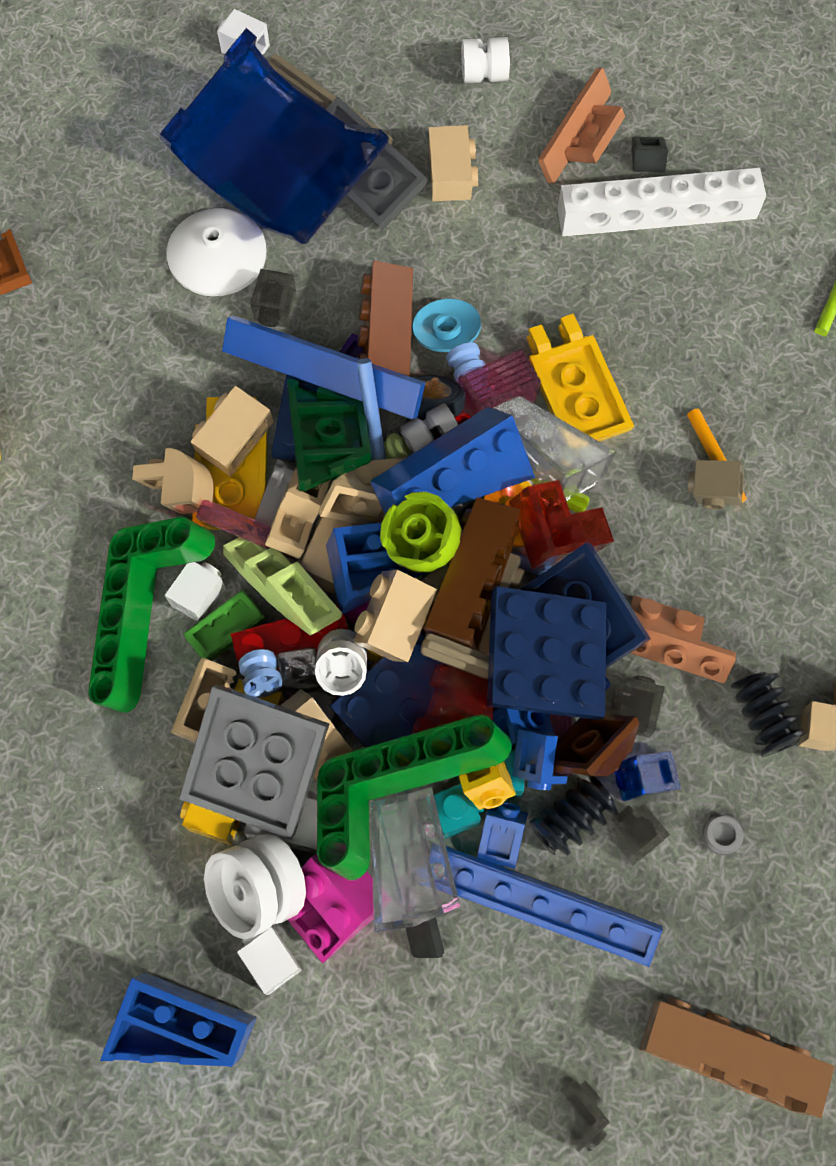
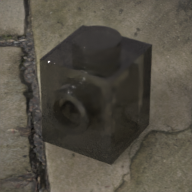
[250,269,296,327]
[610,676,665,738]
[607,803,670,865]

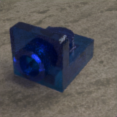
[615,751,682,801]

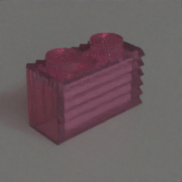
[459,349,541,416]

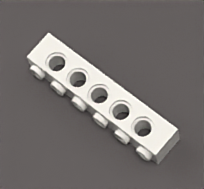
[557,168,766,236]

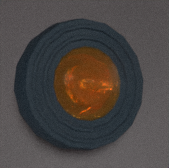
[415,375,466,420]

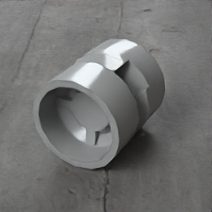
[399,403,458,454]

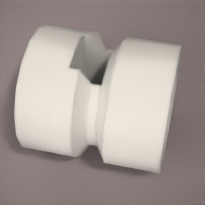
[461,37,510,83]
[315,629,367,696]

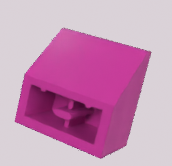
[288,854,391,963]

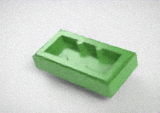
[183,589,266,661]

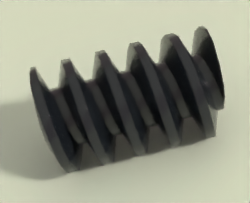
[731,672,805,757]
[529,776,619,856]

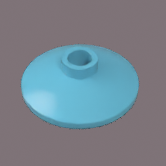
[412,299,481,352]

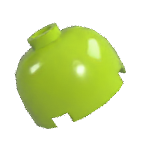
[380,491,461,573]

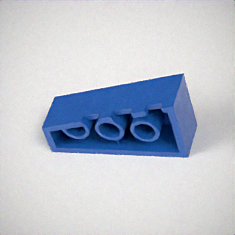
[370,407,535,513]

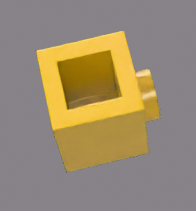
[459,761,516,810]

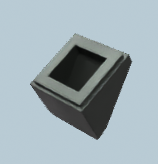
[632,136,668,172]
[404,911,445,958]

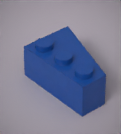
[326,522,427,614]
[100,972,257,1067]

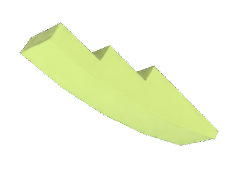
[223,530,342,636]

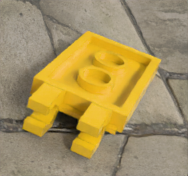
[526,313,634,453]
[192,397,268,530]

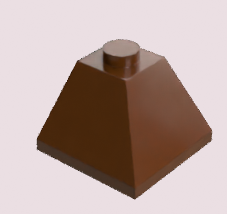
[553,714,640,776]

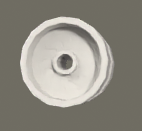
[204,833,306,940]

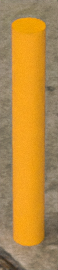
[687,408,747,502]

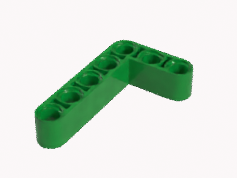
[88,517,215,713]
[317,715,512,880]

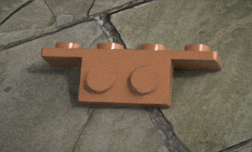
[538,68,625,183]
[630,595,736,683]

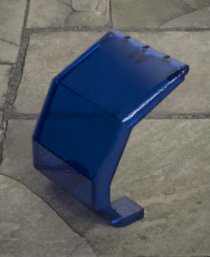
[159,28,389,244]

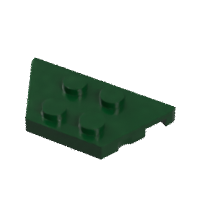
[287,379,371,492]

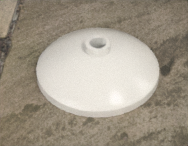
[166,208,267,296]

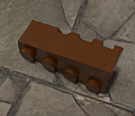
[424,497,521,651]

